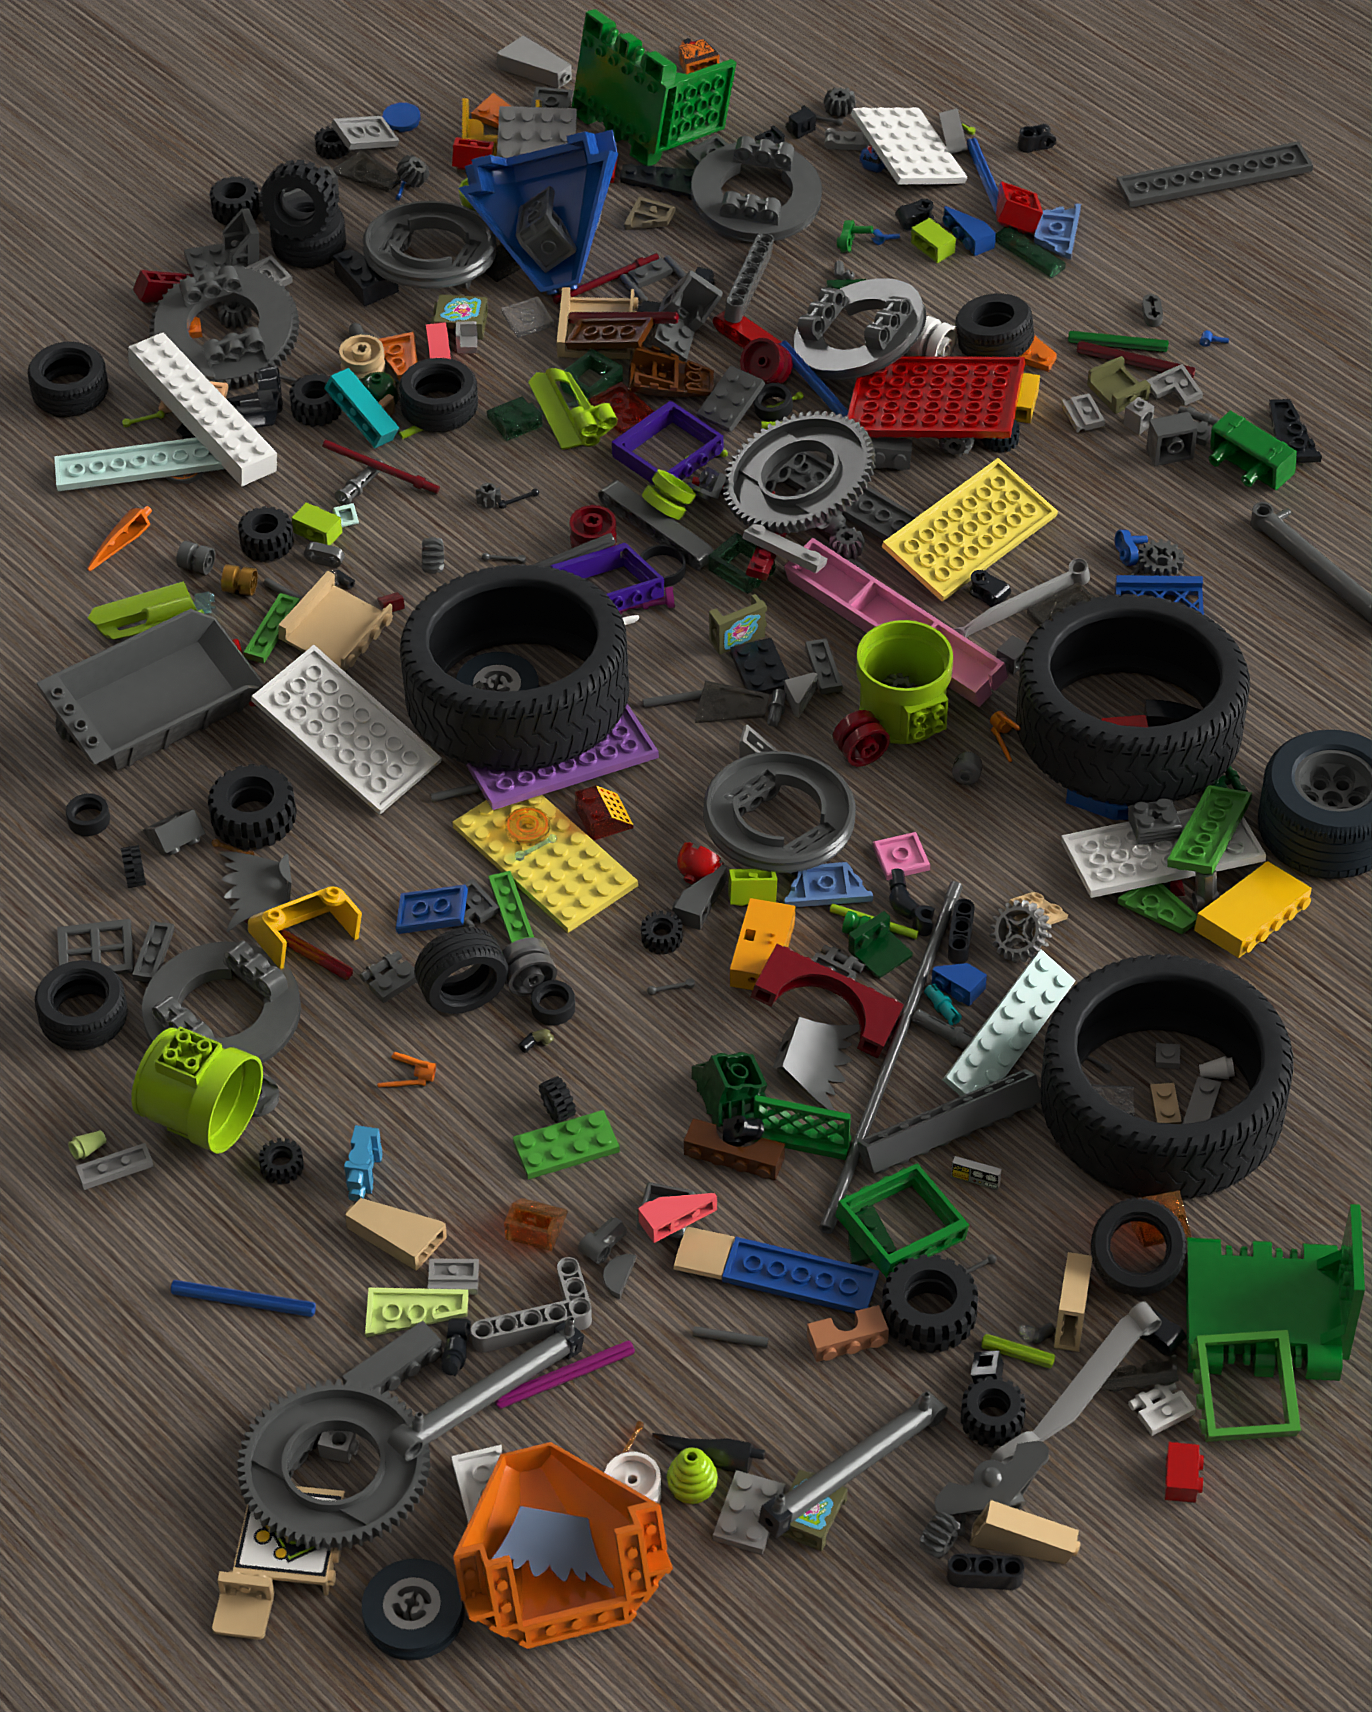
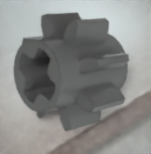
[476,483,501,509]

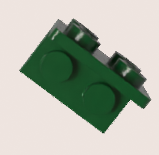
[848,911,913,979]

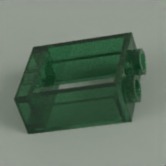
[560,349,623,406]
[709,532,776,594]

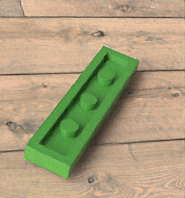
[244,593,300,663]
[488,871,534,943]

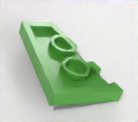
[1118,883,1197,934]

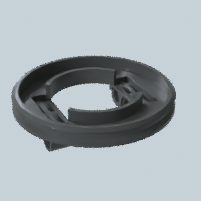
[691,136,822,242]
[363,201,497,289]
[794,278,926,380]
[703,751,856,876]
[142,940,301,1063]

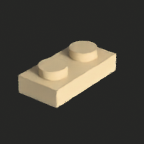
[1150,1083,1182,1124]

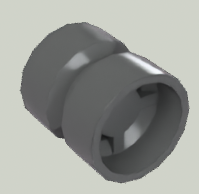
[176,541,216,575]

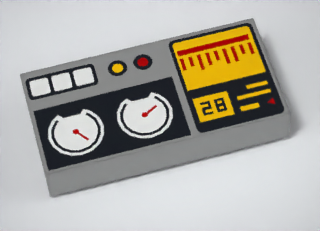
[951,1156,1002,1190]

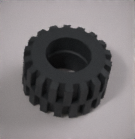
[209,176,260,225]
[289,373,342,427]
[238,506,293,562]
[960,1376,1026,1448]

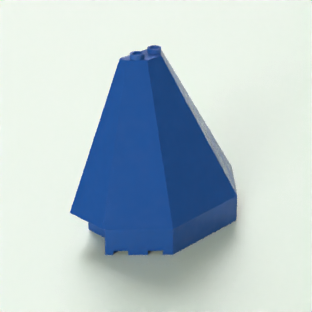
[458,130,618,296]

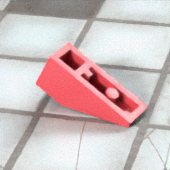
[638,1193,717,1243]

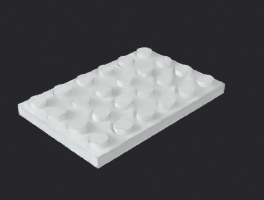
[851,107,967,184]

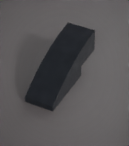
[1144,699,1201,727]

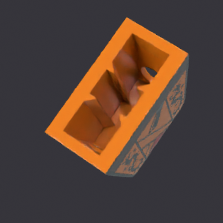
[679,38,719,74]

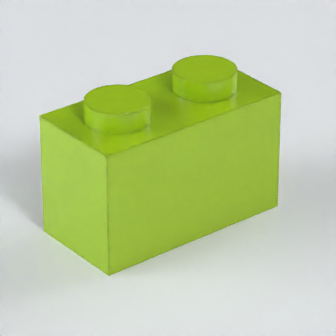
[911,218,956,263]
[292,502,342,545]
[728,869,777,906]

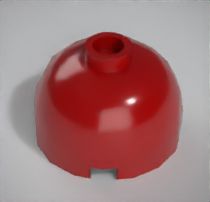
[677,842,724,885]

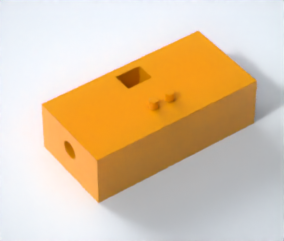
[730,898,795,990]

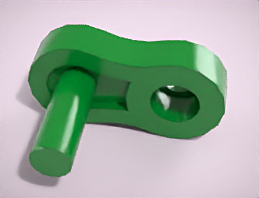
[837,220,873,253]

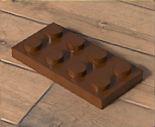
[565,317,654,350]

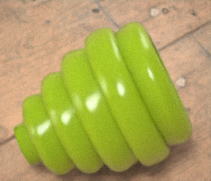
[666,1447,718,1504]

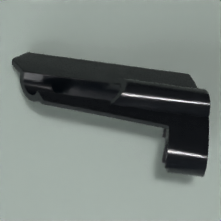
[176,366,283,439]

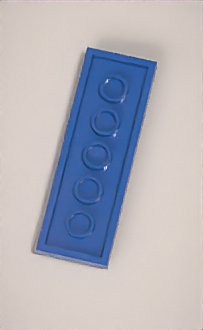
[722,1237,879,1314]

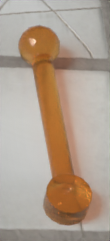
[211,839,255,856]
[622,1421,644,1454]

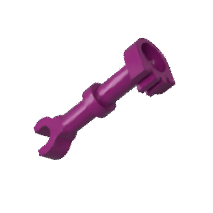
[619,587,675,614]

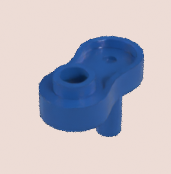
[1115,529,1148,566]

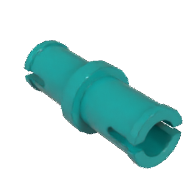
[924,984,962,1025]

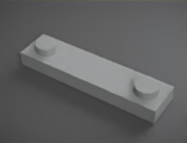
[742,524,828,573]
[1183,1076,1221,1124]

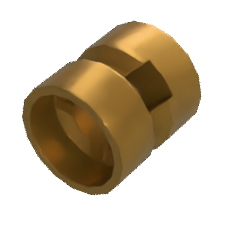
[221,564,258,596]

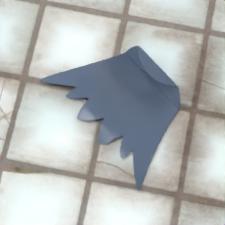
[492,1506,614,1589]

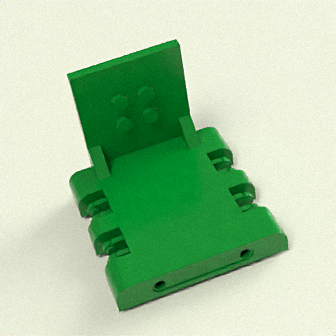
[571,9,737,166]
[1185,1204,1365,1381]

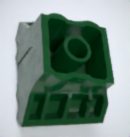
[691,1052,768,1127]

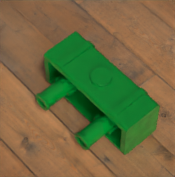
[1208,411,1297,490]

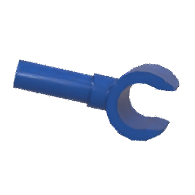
[871,229,900,245]
[1199,330,1229,347]

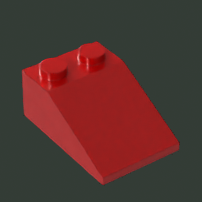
[996,181,1043,234]

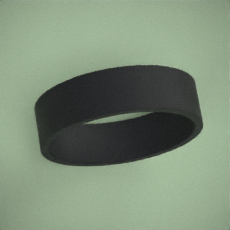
[640,545,686,587]

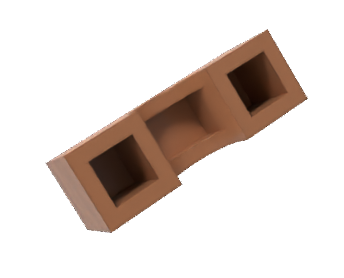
[807,1305,889,1362]

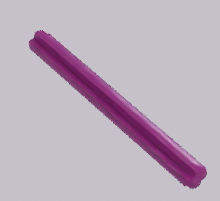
[495,1341,635,1409]

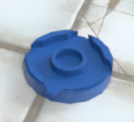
[382,103,421,132]

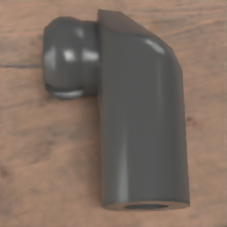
[834,261,855,280]
[349,323,374,337]

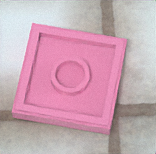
[873,832,930,880]

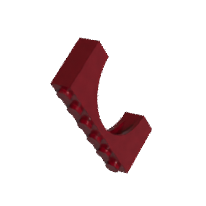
[750,943,904,1058]

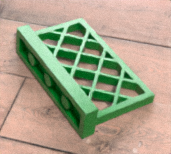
[752,1095,852,1160]

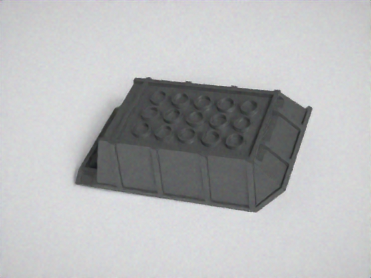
[37,609,265,770]

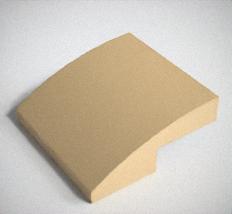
[673,1227,735,1280]

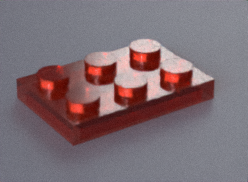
[589,382,655,435]

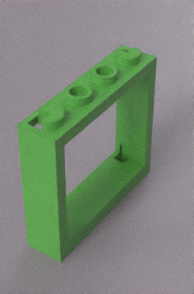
[1190,1330,1301,1442]

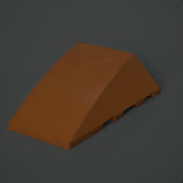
[628,345,714,397]

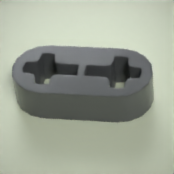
[1142,294,1163,327]
[304,542,345,568]

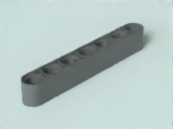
[724,233,774,323]
[598,480,716,570]

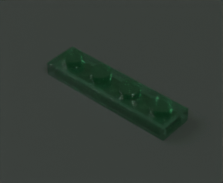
[995,227,1066,278]

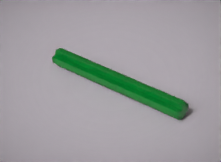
[1068,331,1169,352]

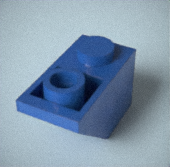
[931,963,987,1006]

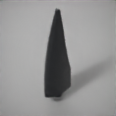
[652,1433,765,1473]

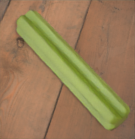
[981,1334,1055,1368]

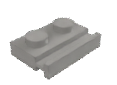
[1061,393,1105,433]
[427,1259,479,1295]

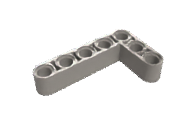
[471,1257,592,1352]

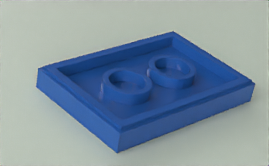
[396,884,468,934]

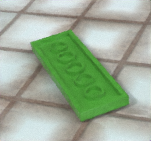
[1167,785,1252,875]

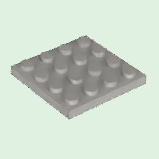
[497,106,577,158]

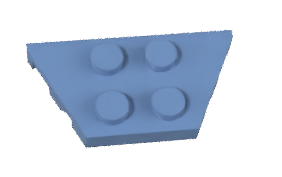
[1034,204,1081,260]
[784,862,873,907]

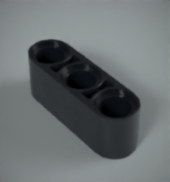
[948,898,975,964]
[947,1553,1024,1590]

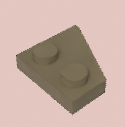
[624,196,675,230]

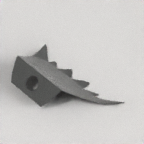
[218,851,292,932]
[773,1017,860,1111]

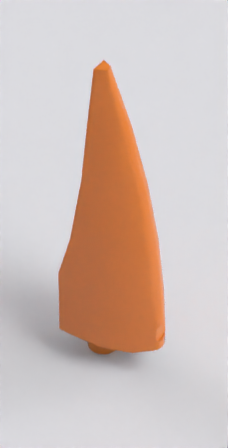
[87,506,152,571]

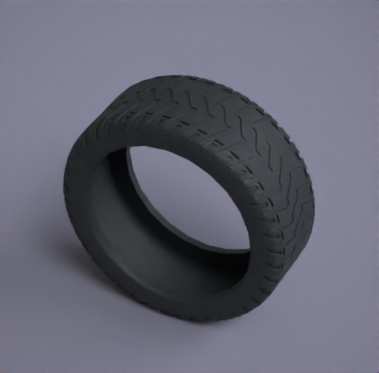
[400,564,630,771]
[1016,594,1250,806]
[1040,954,1294,1200]

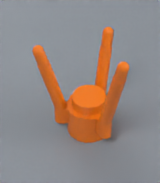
[990,711,1021,762]
[377,1052,436,1088]

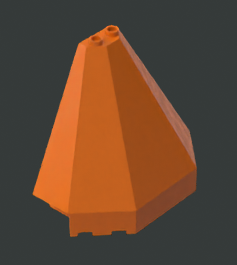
[453,1442,673,1649]

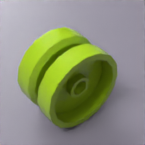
[642,469,696,520]

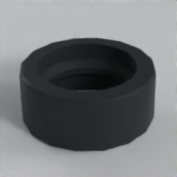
[753,383,793,422]
[66,793,110,836]
[531,980,575,1025]

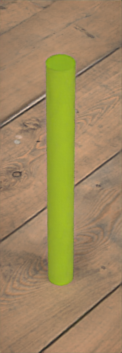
[830,903,919,939]

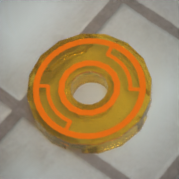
[505,807,550,846]

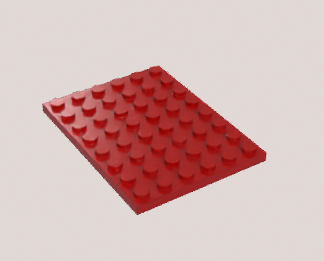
[847,356,1025,439]

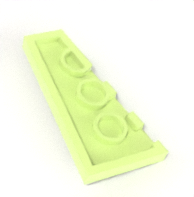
[365,1288,469,1338]

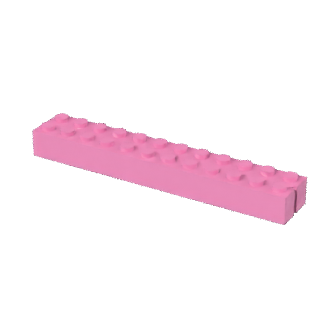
[784,538,1008,707]

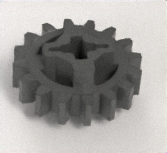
[1138,539,1184,576]

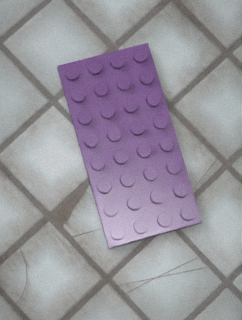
[466,704,659,810]

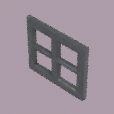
[57,918,134,974]

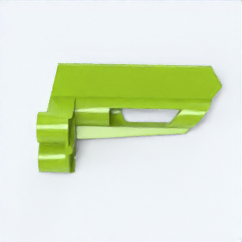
[528,368,618,450]
[88,581,205,640]

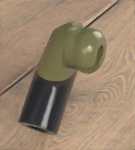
[518,1029,554,1053]

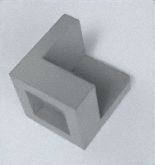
[456,321,478,353]

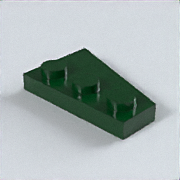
[847,1205,897,1266]

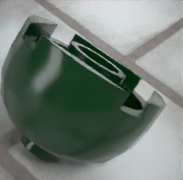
[360,372,399,405]

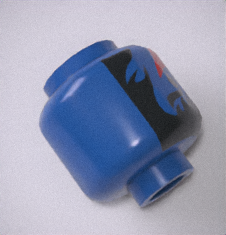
[860,145,887,173]

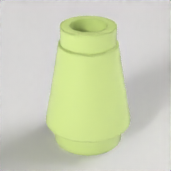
[68,1130,106,1159]

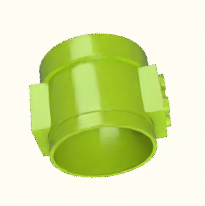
[856,620,953,744]
[131,1026,263,1154]

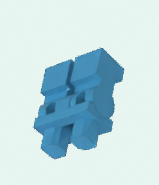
[344,1125,383,1201]

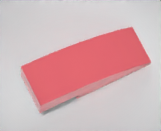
[426,323,451,359]

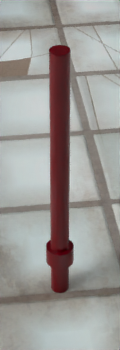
[553,253,659,304]
[322,439,440,494]

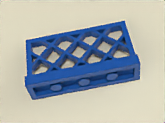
[1115,575,1204,615]

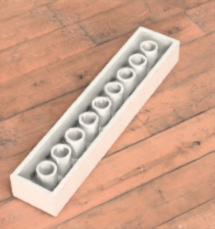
[128,332,277,487]

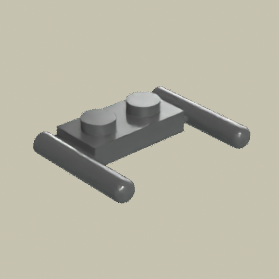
[620,255,686,303]

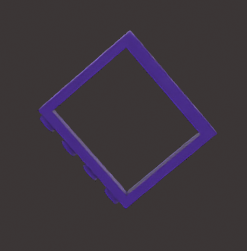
[612,400,724,485]
[551,543,664,611]

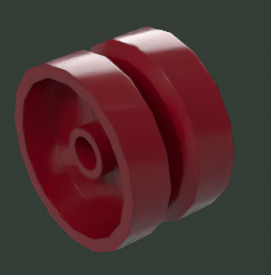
[740,338,793,384]
[569,505,617,548]
[832,709,890,767]

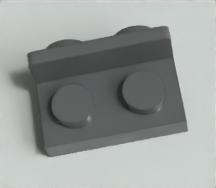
[687,466,727,500]

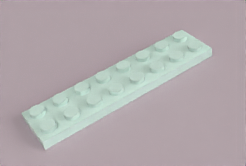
[54,437,224,491]
[942,950,1076,1096]

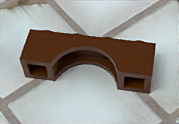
[684,1118,785,1180]

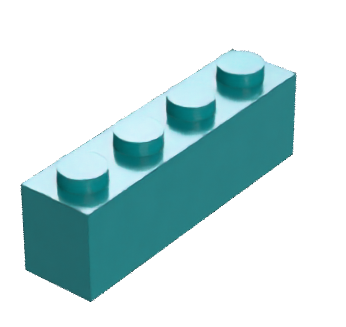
[324,368,399,448]

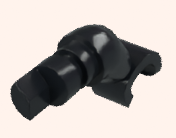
[889,868,935,937]
[441,1318,471,1376]

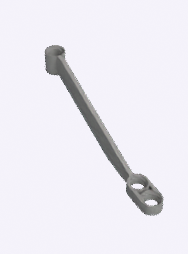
[953,558,1090,638]
[991,1302,1162,1464]

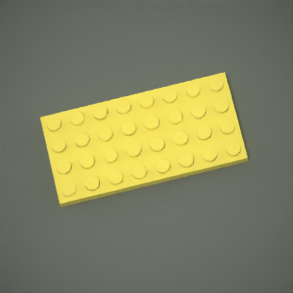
[882,458,1058,602]
[452,795,638,933]

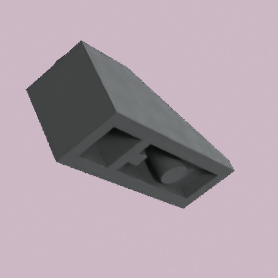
[672,865,727,930]

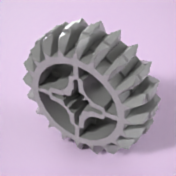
[989,900,1052,963]

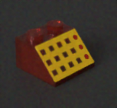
[575,785,634,841]

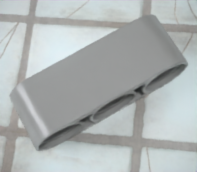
[939,108,968,154]

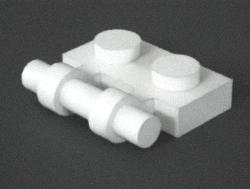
[1128,1380,1196,1436]

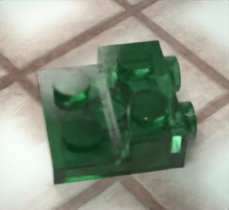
[486,396,543,441]

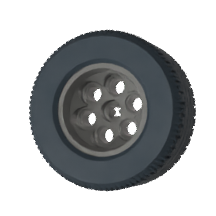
[1258,730,1372,879]

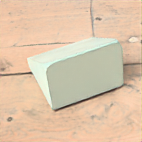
[332,503,359,527]

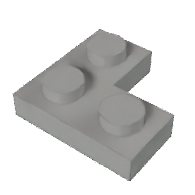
[1147,364,1203,406]

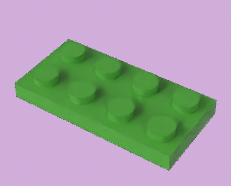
[513,1110,620,1179]

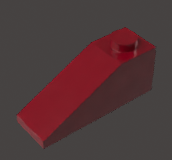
[133,270,192,303]

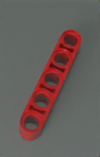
[713,310,781,349]

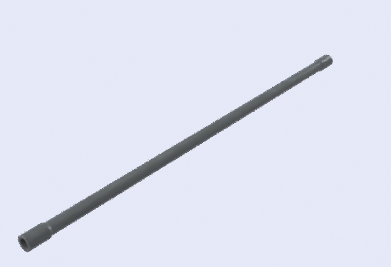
[819,881,963,1234]

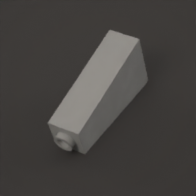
[496,36,572,89]

